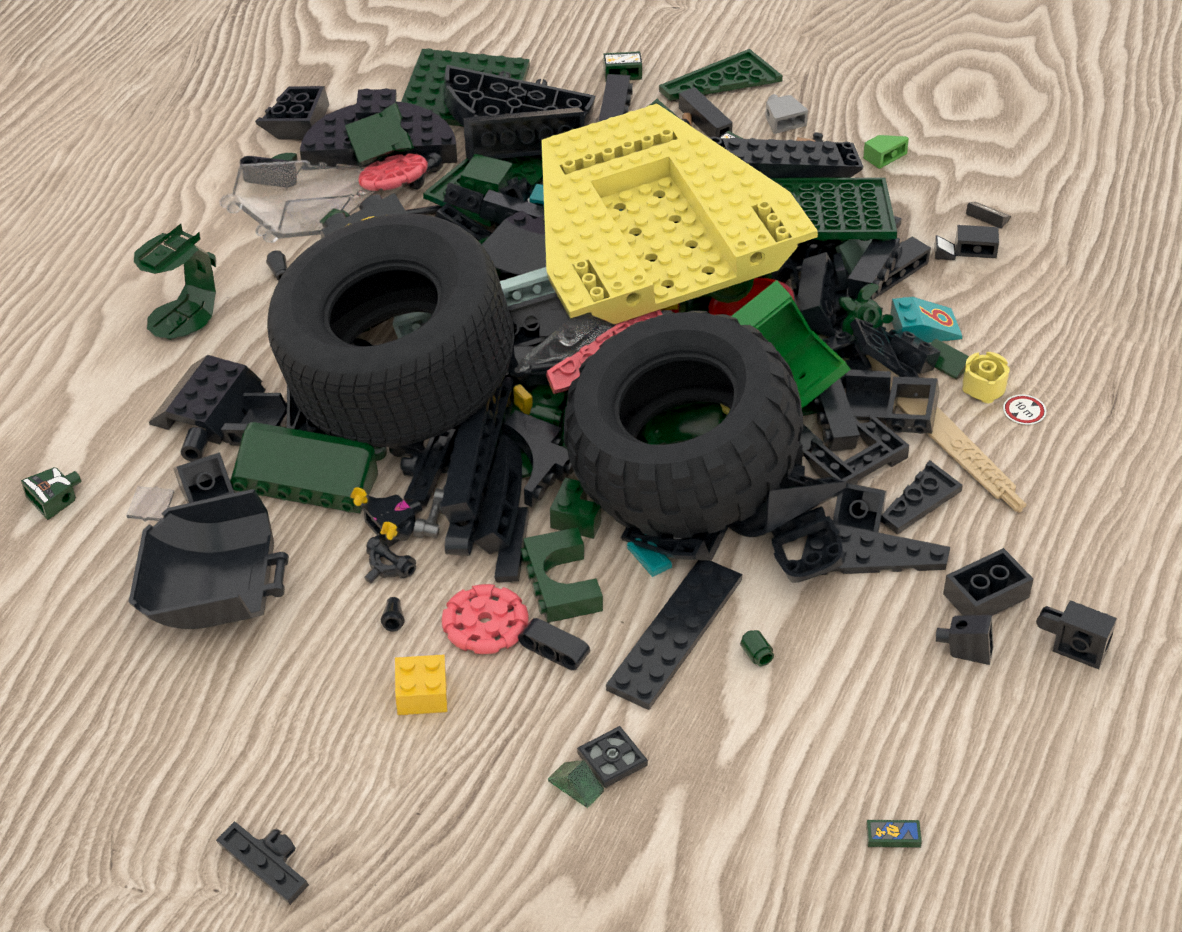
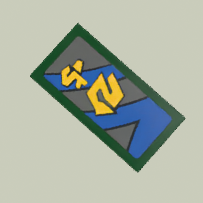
[866,820,922,848]

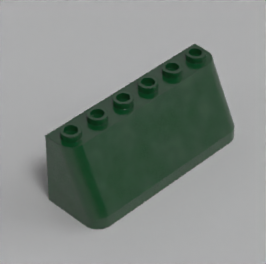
[230,422,378,514]

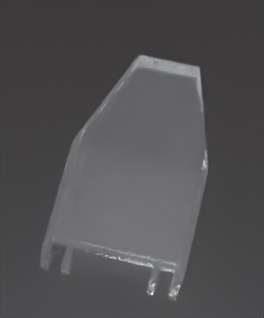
[219,160,378,243]

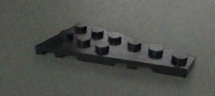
[801,524,950,575]

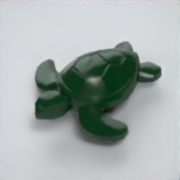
[838,283,894,335]

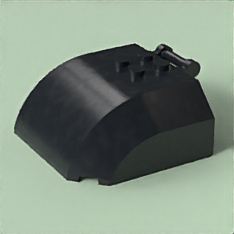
[128,489,289,629]

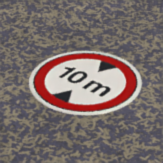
[1003,395,1046,425]

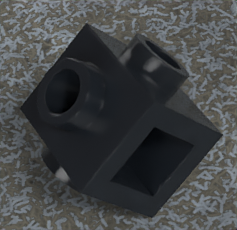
[500,177,533,202]

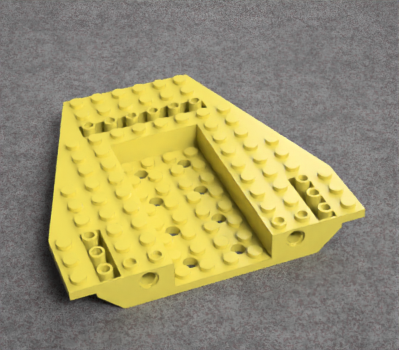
[542,104,818,324]

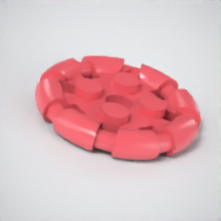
[358,154,428,191]
[441,584,529,654]

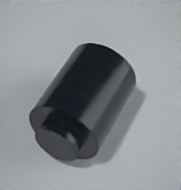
[180,427,209,462]

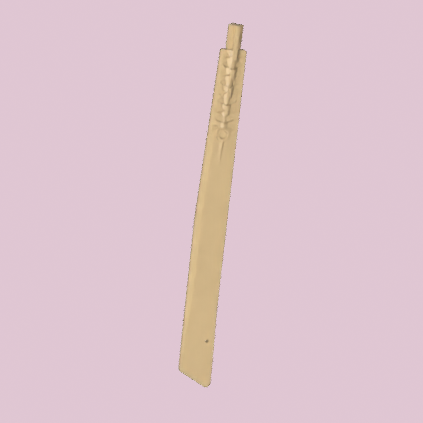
[866,355,1026,513]

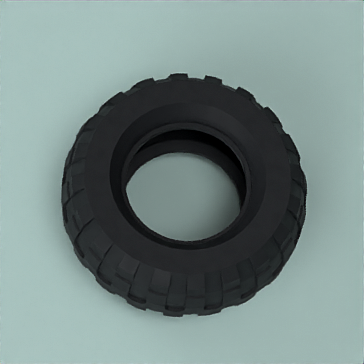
[564,311,803,538]

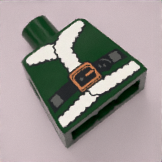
[21,467,82,520]

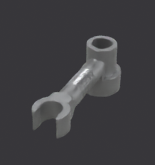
[413,488,444,538]

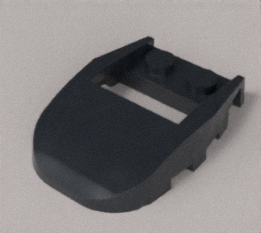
[771,506,845,583]

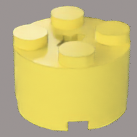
[962,352,1010,404]

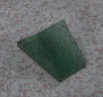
[548,760,604,808]

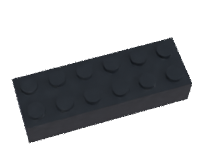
[463,108,584,161]

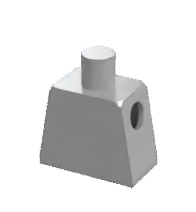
[765,94,808,134]

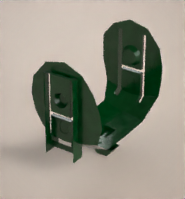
[133,224,217,340]

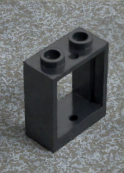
[886,377,940,434]

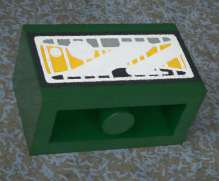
[603,51,642,82]

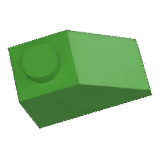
[863,135,909,169]

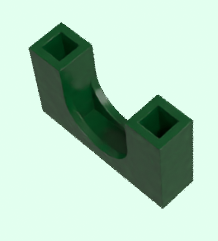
[520,527,603,623]

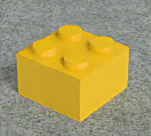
[395,654,448,715]

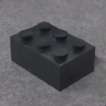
[943,548,1034,616]

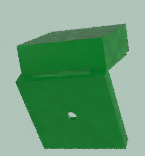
[732,280,851,408]

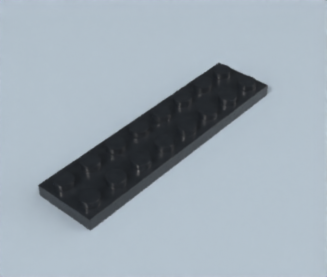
[606,560,743,710]

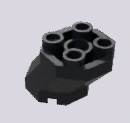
[508,342,572,390]

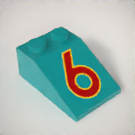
[890,297,963,343]

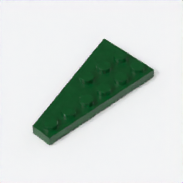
[659,49,783,100]

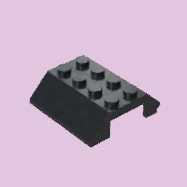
[149,355,266,445]

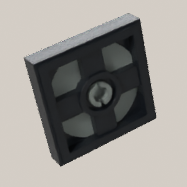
[577,726,648,788]

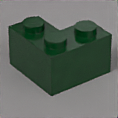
[550,477,601,539]

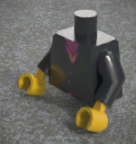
[350,487,422,547]

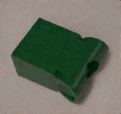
[345,103,415,166]

